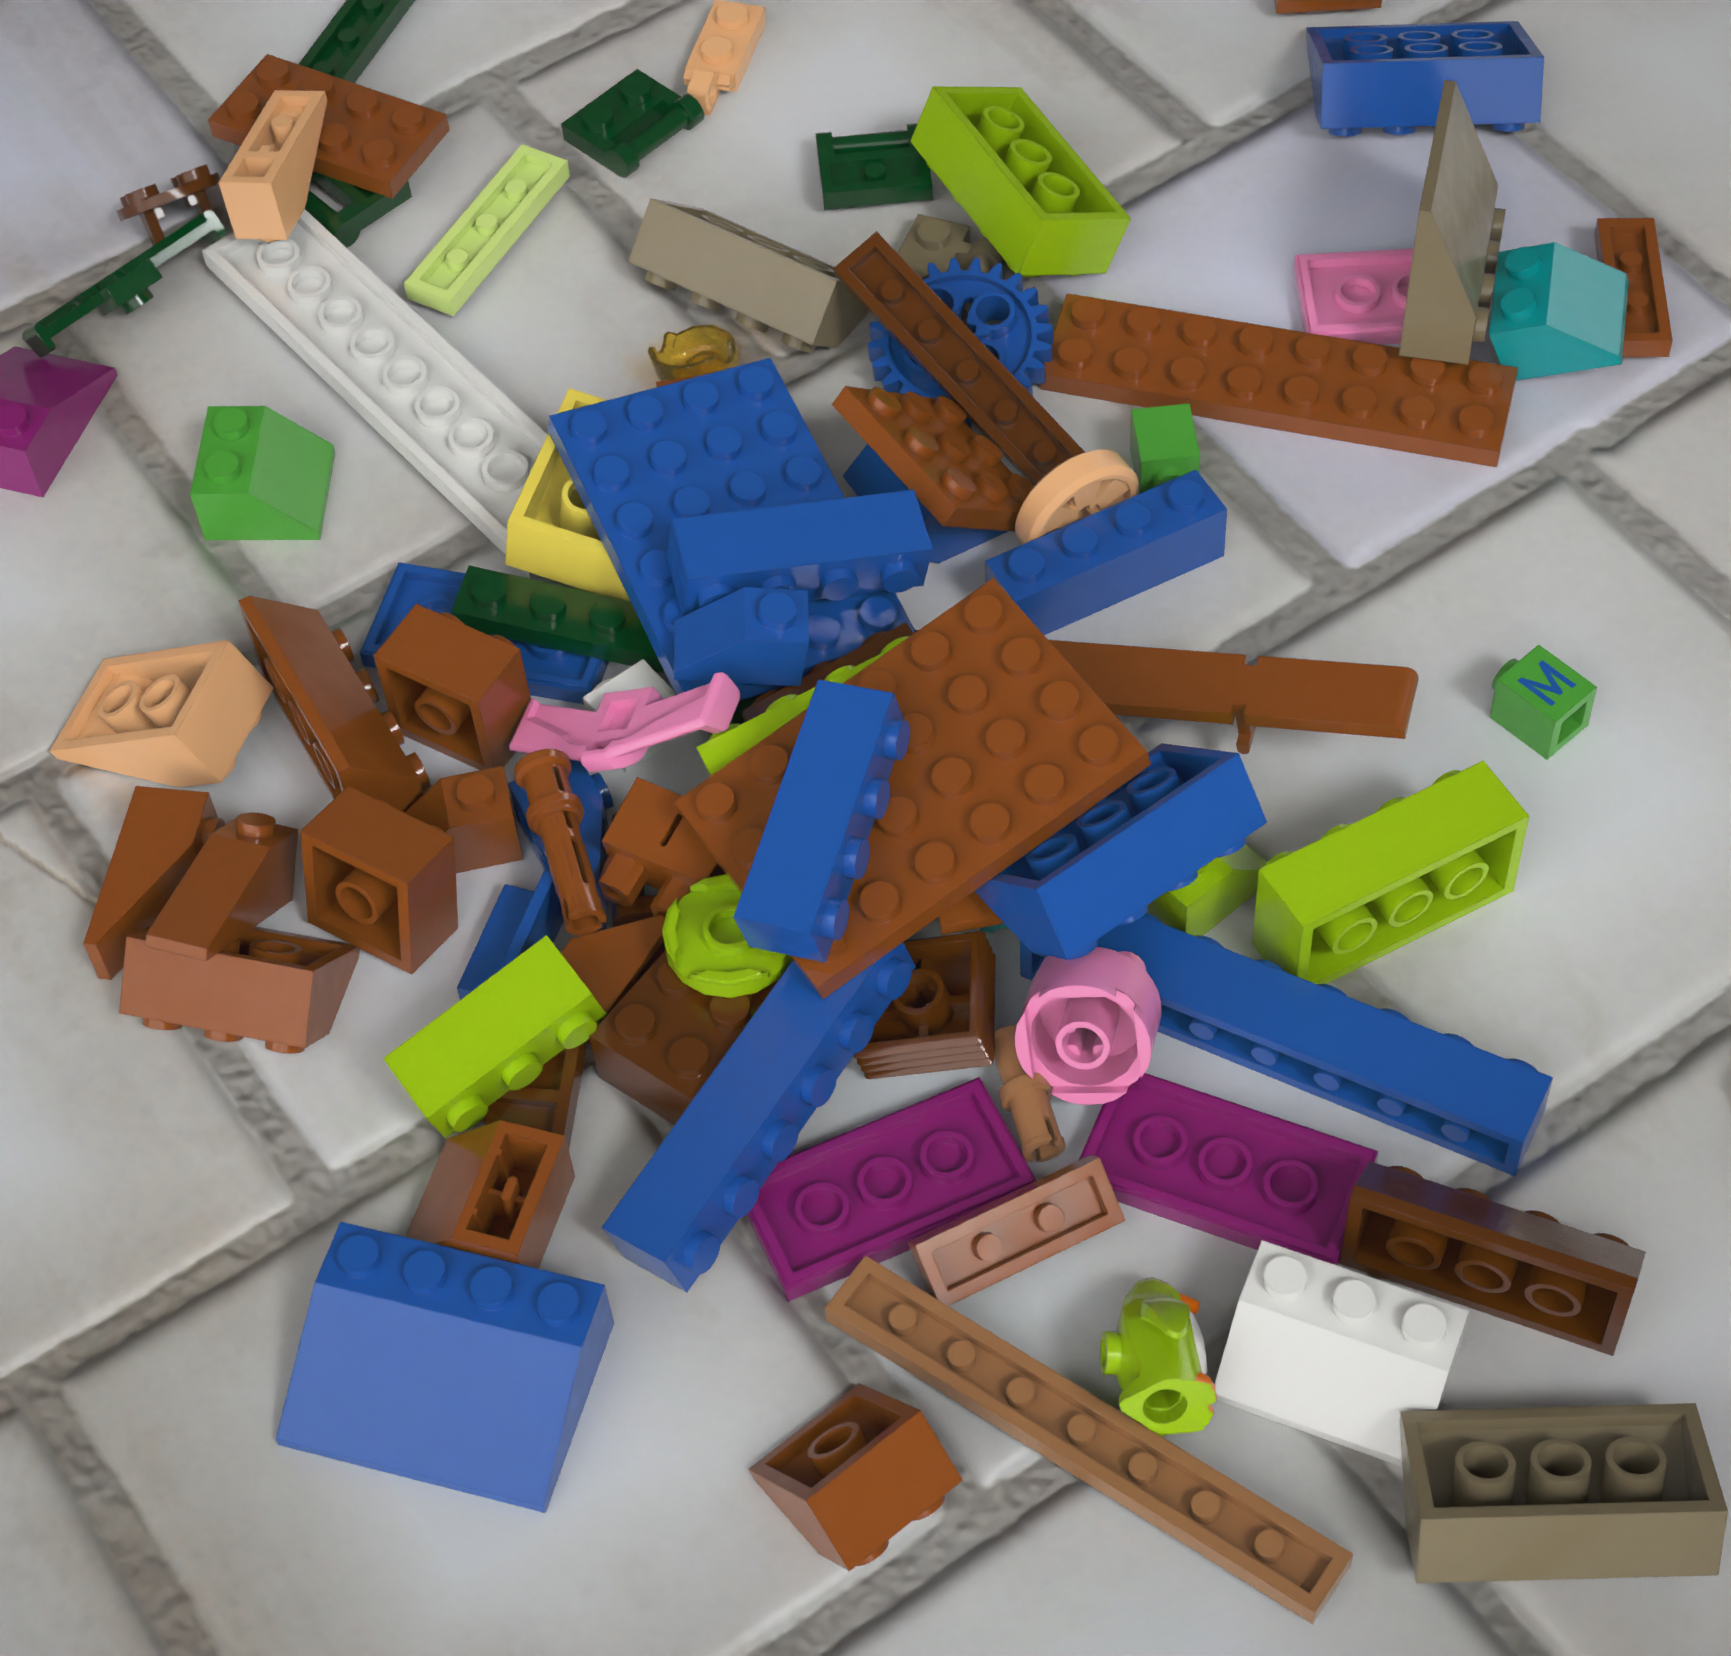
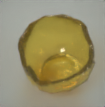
[648,324,740,381]

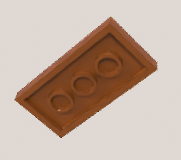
[208,54,449,199]

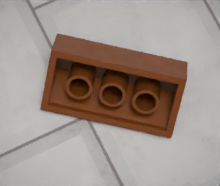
[238,596,431,813]

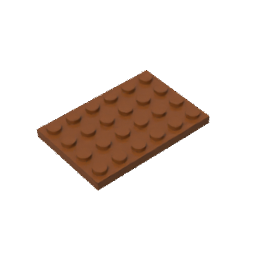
[674,578,1151,999]

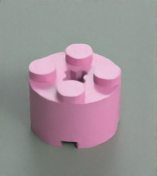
[1015,947,1161,1105]

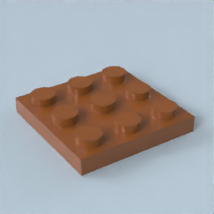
[832,386,1034,532]

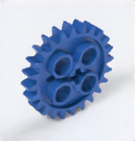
[867,258,1054,428]

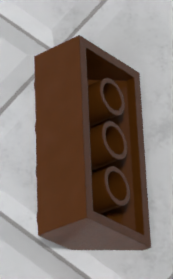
[1339,1161,1646,1356]

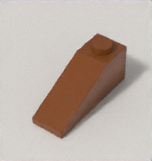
[83,786,225,980]
[145,812,298,961]

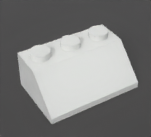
[1214,1240,1469,1467]

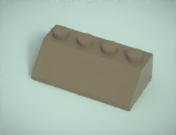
[628,198,869,353]
[1400,1403,1728,1583]

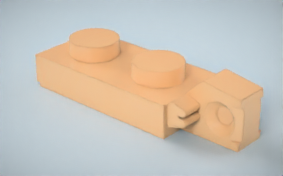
[683,0,766,116]

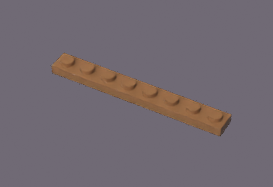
[825,1255,1353,1624]

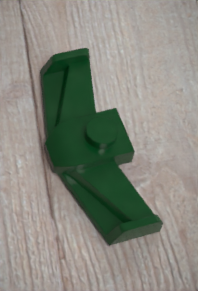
[22,210,227,358]

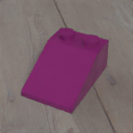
[0,346,117,498]

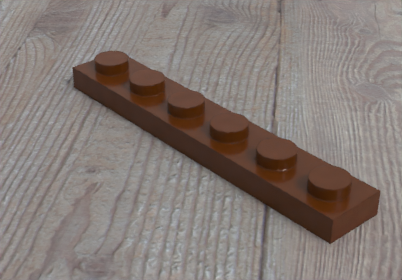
[833,231,1085,486]

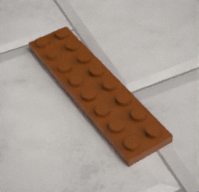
[1040,293,1518,467]

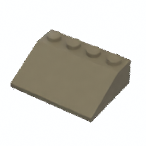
[1399,80,1506,365]

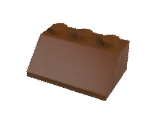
[119,925,360,1054]

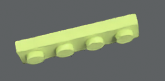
[404,144,570,316]

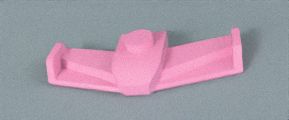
[509,672,740,772]

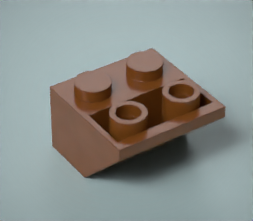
[405,1120,575,1269]

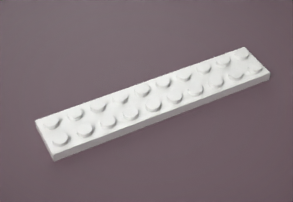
[202,209,548,579]

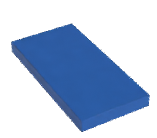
[359,562,609,705]

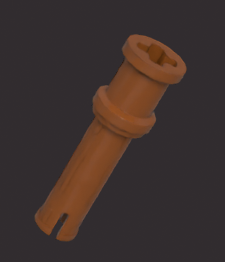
[514,749,607,935]

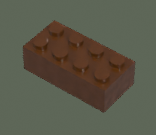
[589,951,792,1125]

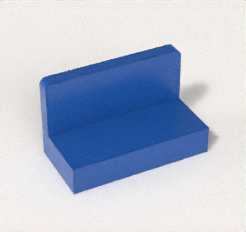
[457,869,564,1000]

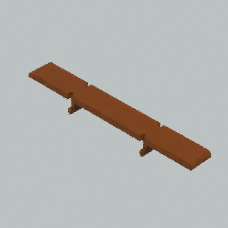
[915,630,1419,754]

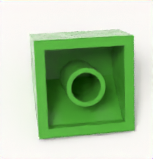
[190,406,335,540]

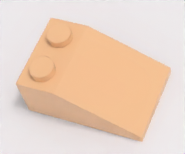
[49,640,274,788]

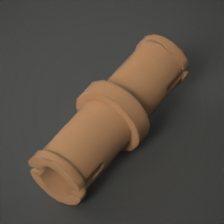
[994,1025,1066,1162]

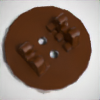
[116,164,221,246]

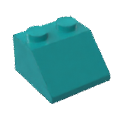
[1489,242,1629,381]

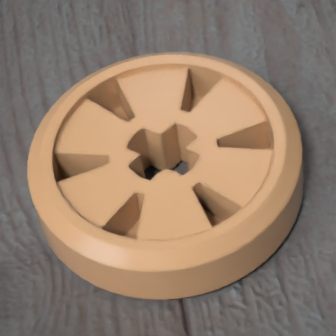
[1015,449,1139,545]

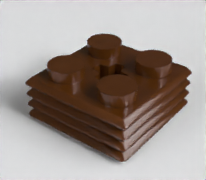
[854,931,996,1079]

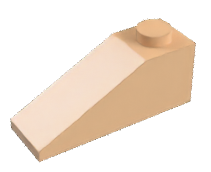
[218,90,327,242]

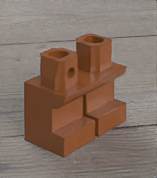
[597,777,726,917]

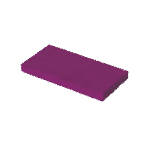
[1078,1073,1379,1266]
[746,1077,1037,1302]

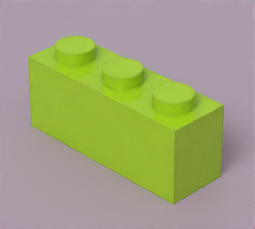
[383,935,607,1138]

